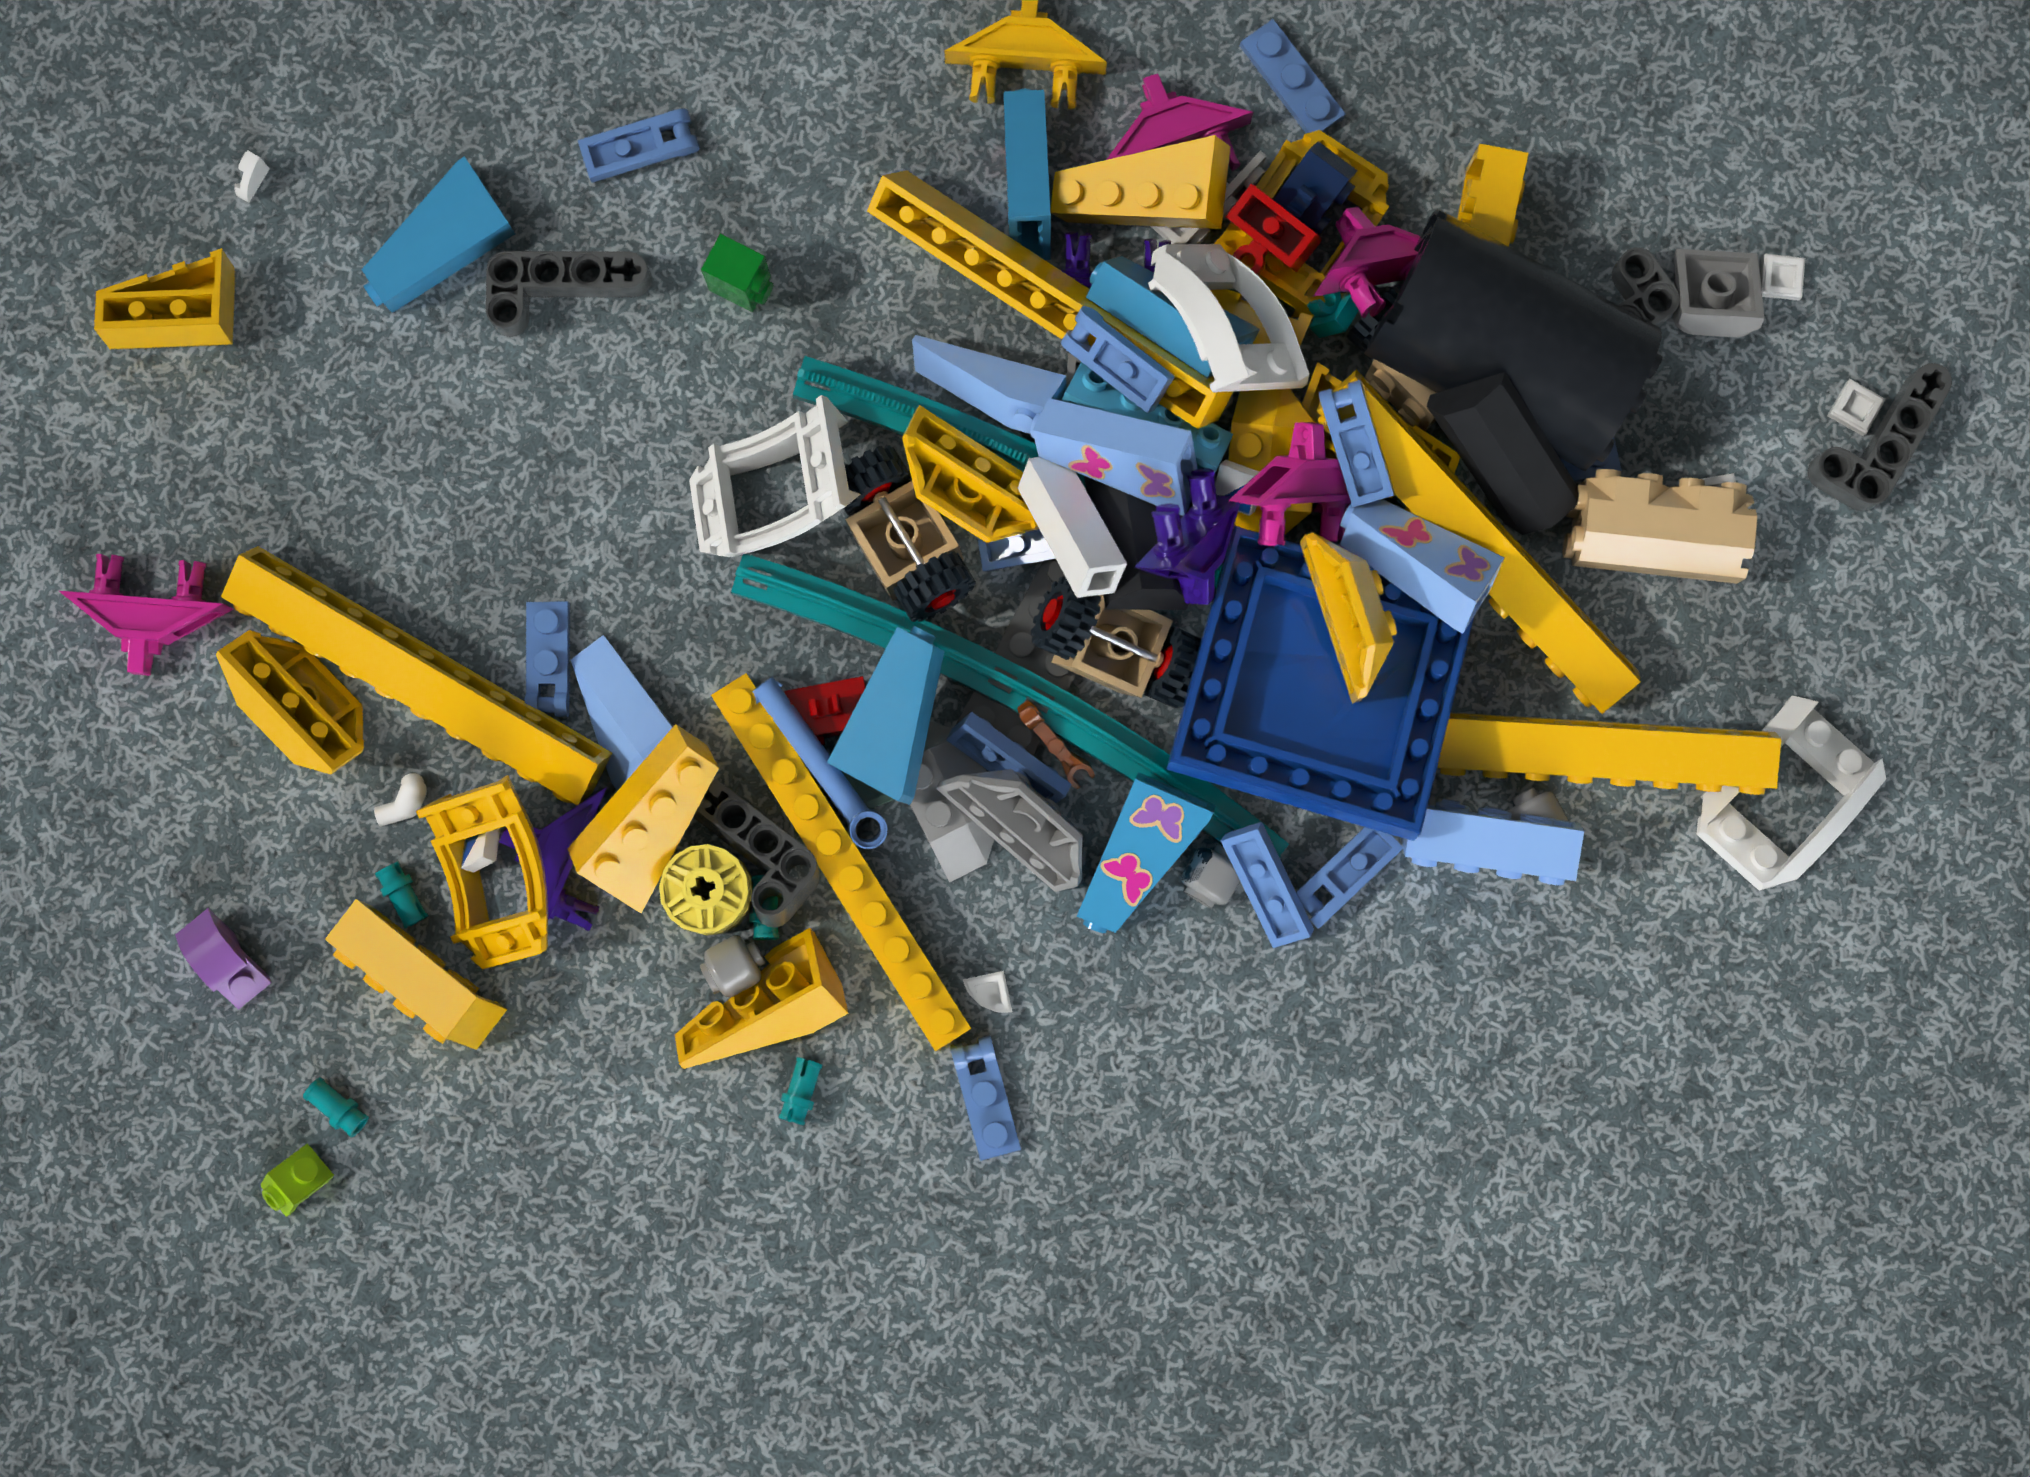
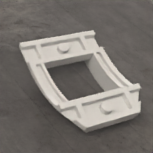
[1148,244,1309,392]
[689,395,861,557]
[1696,695,1886,891]

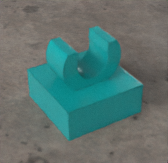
[1307,292,1359,338]

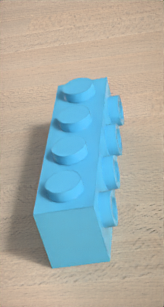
[1061,362,1233,473]

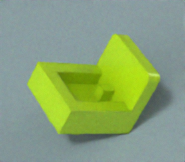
[261,1143,334,1217]

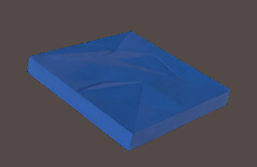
[1166,526,1474,841]

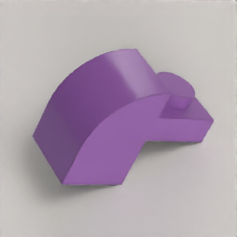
[175,908,271,1010]

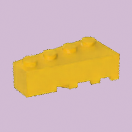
[325,899,507,1050]

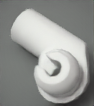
[374,773,427,827]

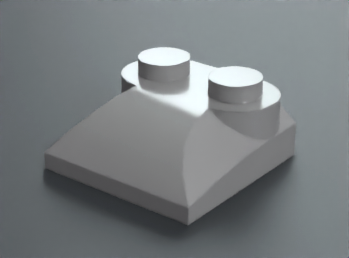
[1673,249,1765,338]

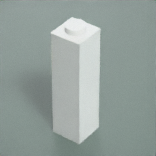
[1017,457,1127,598]

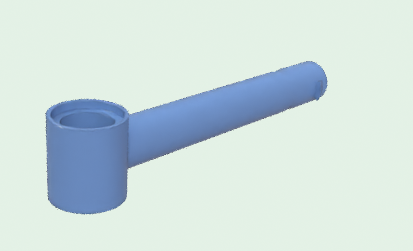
[752,677,887,849]

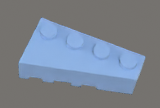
[1401,799,1584,885]

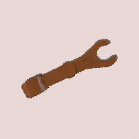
[1017,700,1095,789]

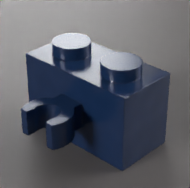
[1273,141,1357,236]

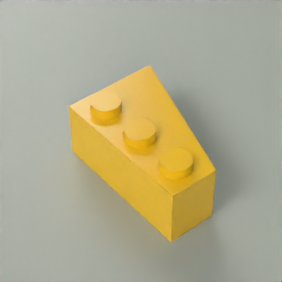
[94,248,235,349]

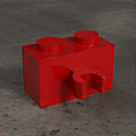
[1226,183,1322,275]
[784,676,866,746]

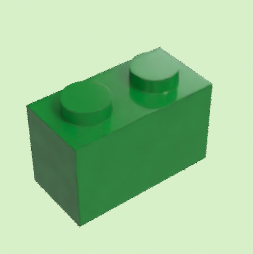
[701,233,774,313]

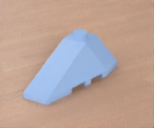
[912,335,1067,434]
[570,635,673,791]

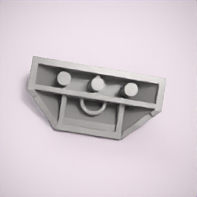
[910,722,994,883]
[936,769,1083,892]

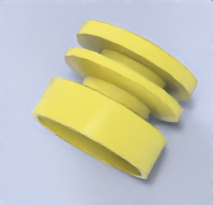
[659,844,753,936]

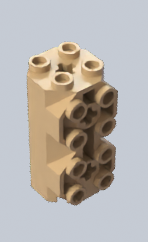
[1562,469,1757,584]

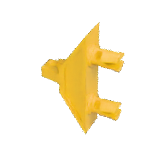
[944,0,1107,110]

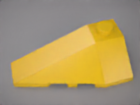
[675,928,848,1069]

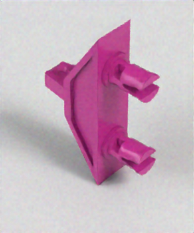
[1106,73,1253,171]
[1313,207,1420,319]
[1228,422,1351,546]
[58,554,234,676]

